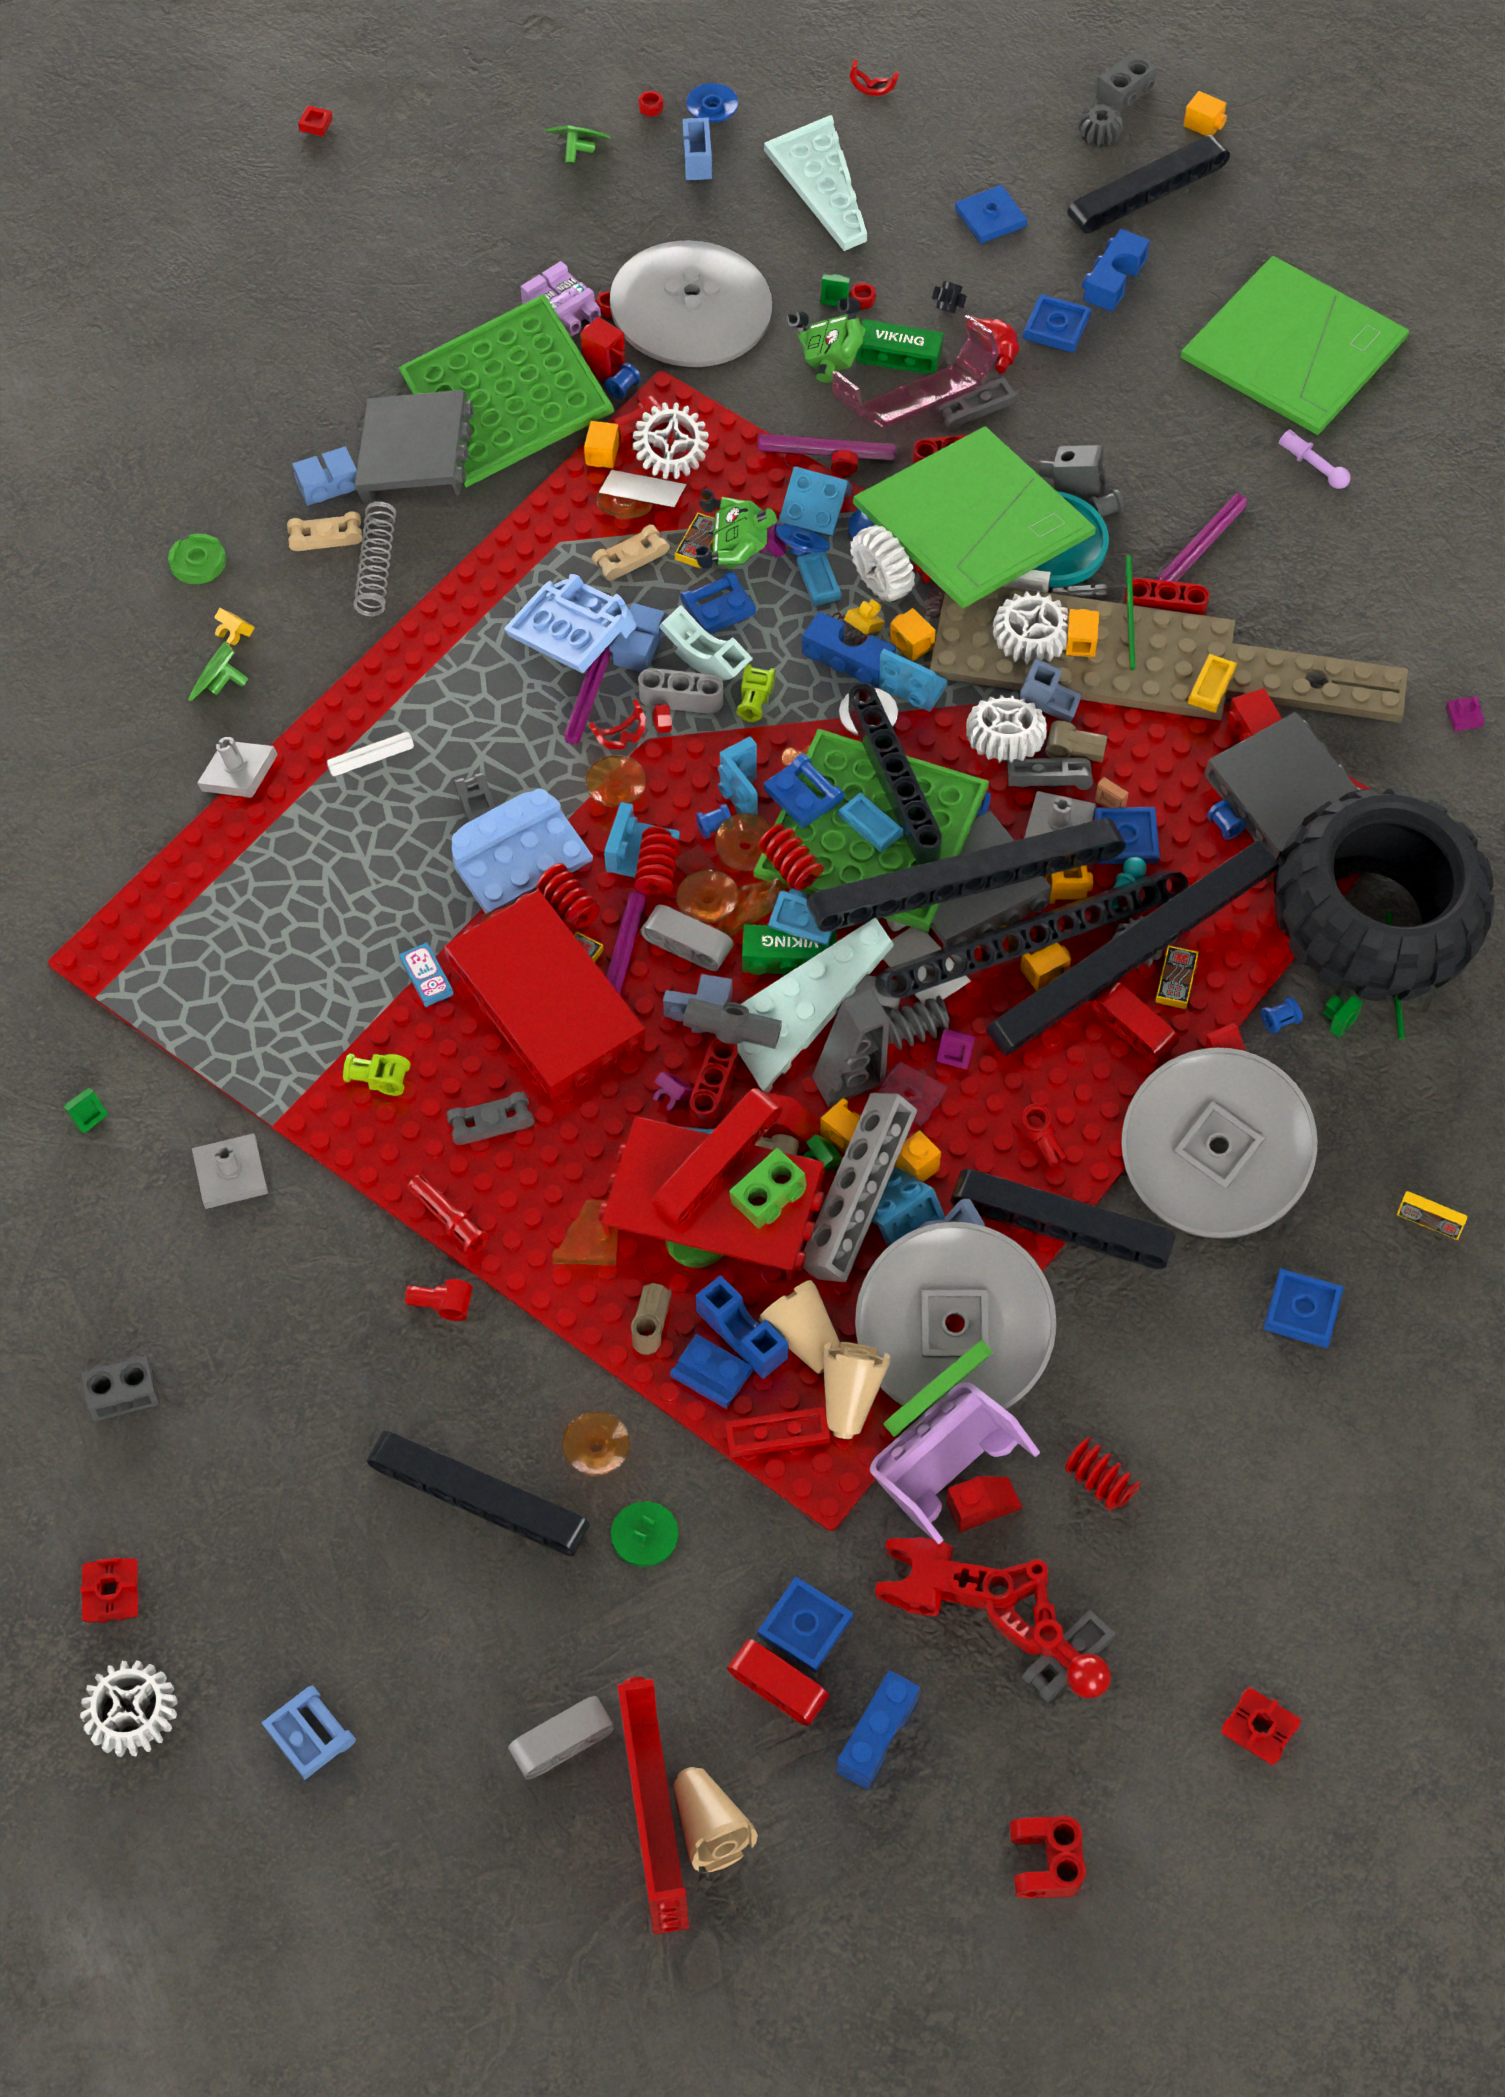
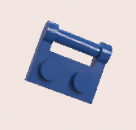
[680,571,756,634]
[764,753,845,829]

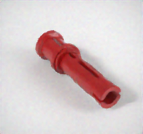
[408,1174,489,1255]

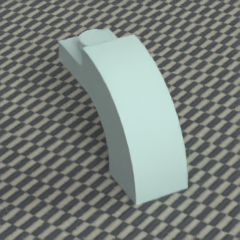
[658,605,753,681]

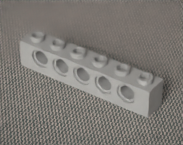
[803,1093,917,1282]

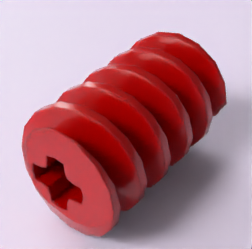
[758,824,824,891]
[634,826,679,895]
[537,863,600,931]
[1065,1437,1142,1511]

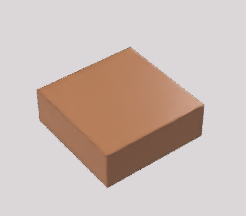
[1095,777,1129,808]

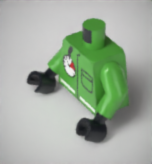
[787,298,866,383]
[695,489,777,569]

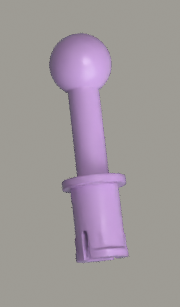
[1279,429,1350,489]

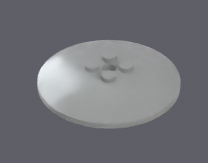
[610,240,772,367]
[1122,1048,1318,1239]
[855,1222,1056,1416]

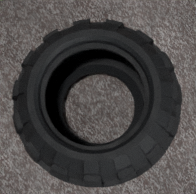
[1273,789,1495,1001]

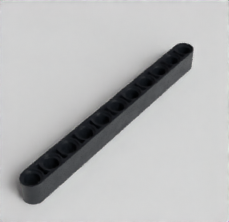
[806,818,1126,932]
[985,841,1279,1056]
[875,871,1188,998]

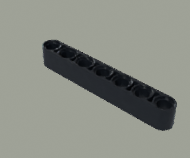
[1067,135,1230,233]
[848,682,942,864]
[950,1169,1176,1269]
[366,1431,590,1557]

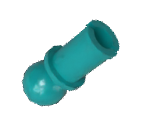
[1112,857,1147,910]

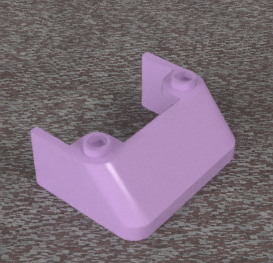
[870,1382,1040,1544]

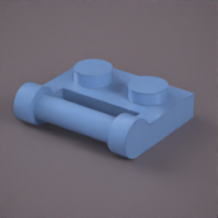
[262,1686,356,1780]

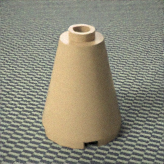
[759,1280,840,1374]
[823,1342,891,1439]
[673,1767,758,1872]

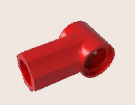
[611,396,669,442]

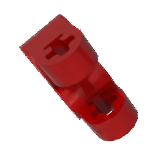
[1009,1816,1086,1899]

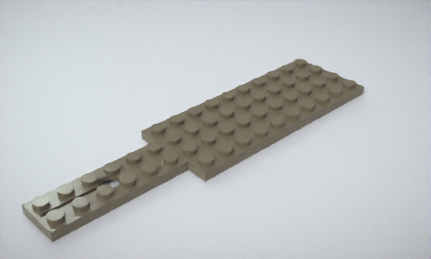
[930,586,1408,723]

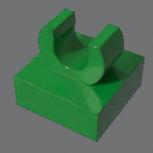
[820,274,850,306]
[1323,995,1363,1038]
[63,1087,109,1134]
[803,1134,843,1173]

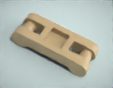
[287,512,363,551]
[592,525,670,581]

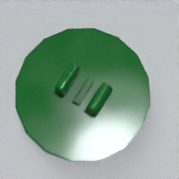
[611,1501,679,1567]

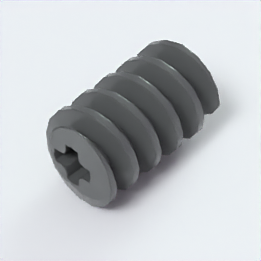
[888,995,949,1050]

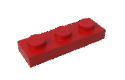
[725,1407,830,1458]

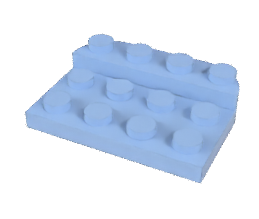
[504,574,636,673]
[452,789,593,918]

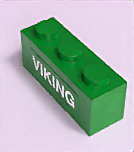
[856,319,944,376]
[742,924,837,975]

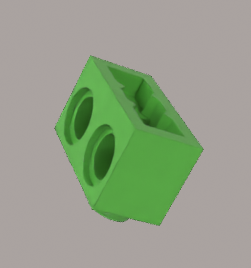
[729,1147,806,1229]

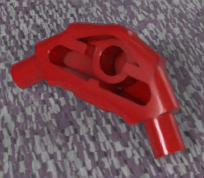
[969,317,1019,373]

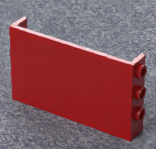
[445,889,645,1100]
[598,1116,824,1281]
[617,1676,689,1935]

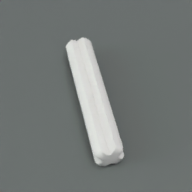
[327,732,414,776]

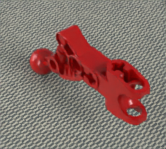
[875,1537,1112,1698]

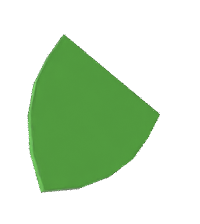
[545,125,611,163]
[188,641,248,701]

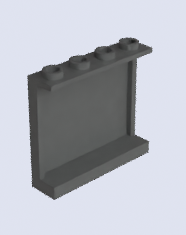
[355,390,474,503]
[1204,712,1361,862]
[931,811,1051,949]

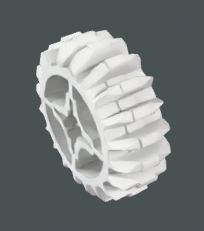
[633,402,709,479]
[850,525,915,602]
[993,591,1069,665]
[966,695,1047,763]
[80,1660,178,1757]

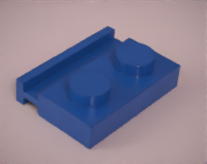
[670,1334,753,1409]

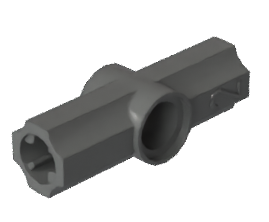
[683,998,782,1049]

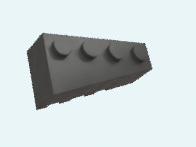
[812,989,889,1107]

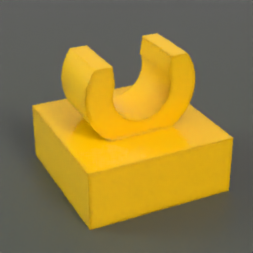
[844,599,885,635]
[214,608,255,645]

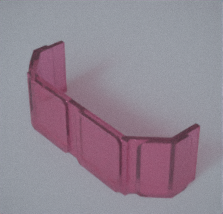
[832,315,999,427]

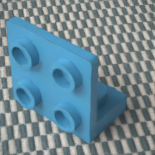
[779,466,853,536]
[879,649,947,711]
[718,736,758,827]
[604,802,680,878]
[768,889,834,947]
[871,1168,945,1248]

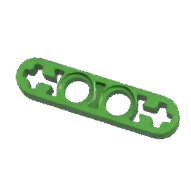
[883,1339,994,1437]

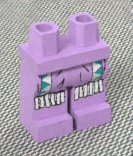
[520,261,601,337]

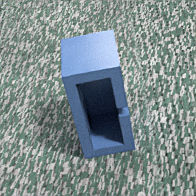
[683,117,712,180]
[292,446,357,506]
[609,603,666,672]

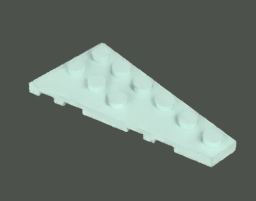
[764,115,867,251]
[737,917,894,1093]

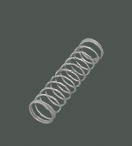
[353,501,396,616]

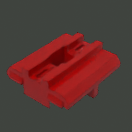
[80,1557,138,1623]
[1221,1687,1302,1766]

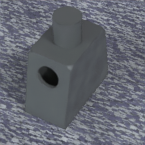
[1039,445,1107,501]

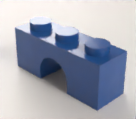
[1082,229,1150,312]
[802,611,896,688]
[696,1275,788,1379]
[836,1670,920,1790]

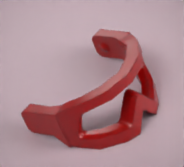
[849,59,899,96]
[589,699,646,750]

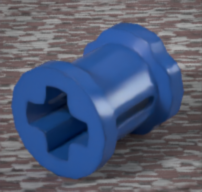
[605,362,641,399]
[1207,800,1246,840]
[695,803,734,839]
[1261,997,1303,1034]

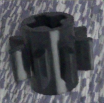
[931,281,967,313]

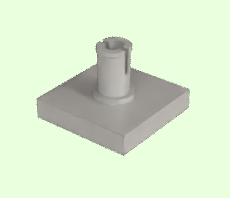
[197,737,278,798]
[1024,791,1096,838]
[192,1133,268,1209]

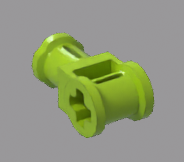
[736,664,776,722]
[343,1054,411,1096]

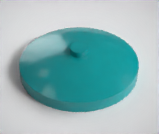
[1033,491,1109,587]

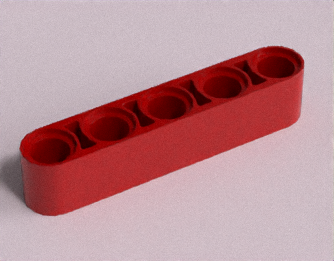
[652,1088,782,1225]

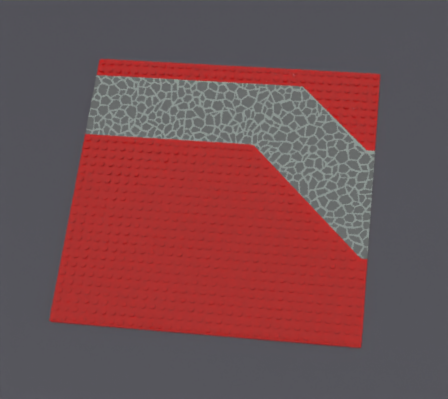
[48,371,1379,1531]

